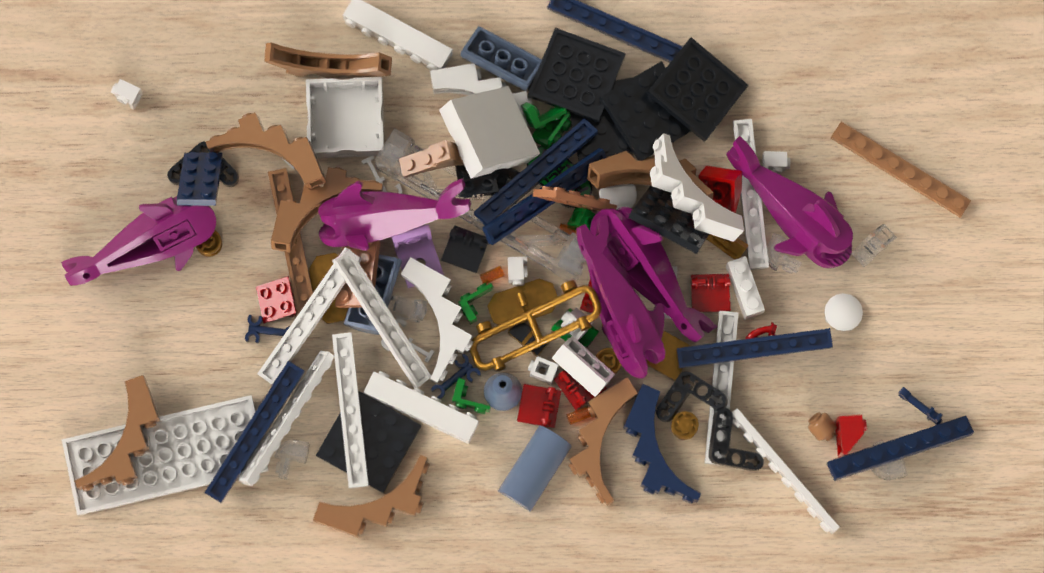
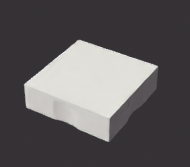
[306,77,385,158]
[439,86,540,178]

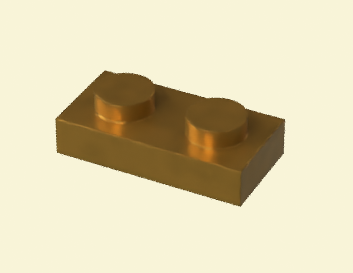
[706,234,749,260]

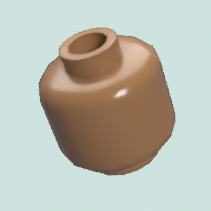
[808,412,837,441]

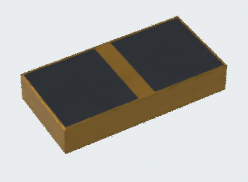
[508,322,550,357]

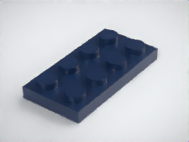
[177,152,223,206]

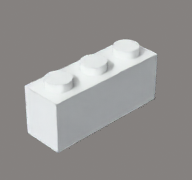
[726,256,765,320]
[552,336,615,397]

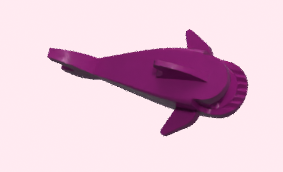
[726,136,853,268]
[318,178,472,250]
[61,196,216,286]
[590,207,717,343]
[577,214,665,379]

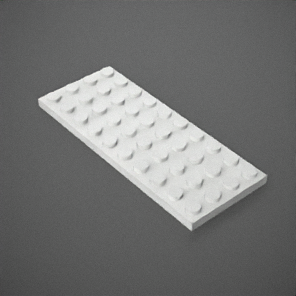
[62,395,269,516]

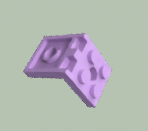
[392,225,444,289]

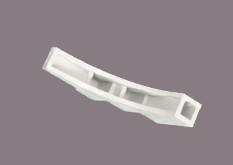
[430,63,532,127]
[650,133,744,242]
[401,257,474,384]

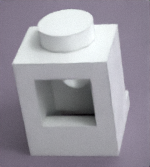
[111,79,143,110]
[762,151,790,174]
[508,256,528,286]
[561,307,594,341]
[528,356,559,385]

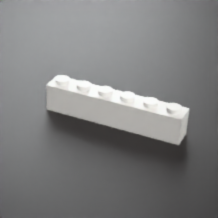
[343,0,453,71]
[364,371,479,444]

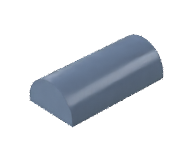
[460,26,542,92]
[344,254,402,335]
[498,426,572,512]

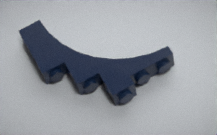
[623,384,701,504]

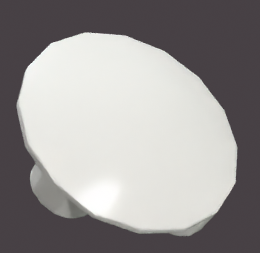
[599,184,637,209]
[824,293,863,331]

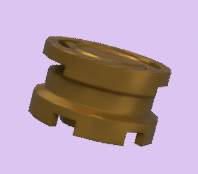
[196,230,223,257]
[596,348,621,374]
[671,411,699,440]

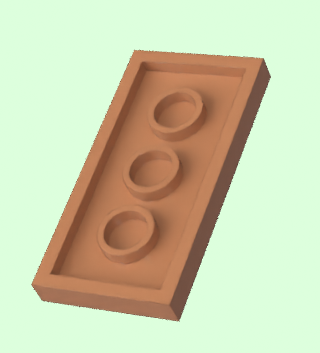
[533,186,617,212]
[335,240,381,308]

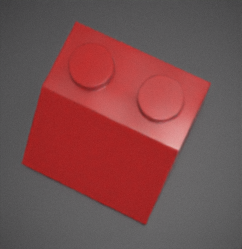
[698,166,742,213]
[834,414,867,458]

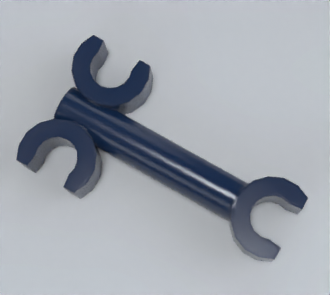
[245,315,290,343]
[431,354,481,399]
[898,387,943,426]

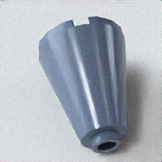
[484,372,522,411]

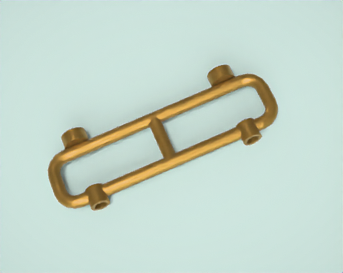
[470,280,602,372]

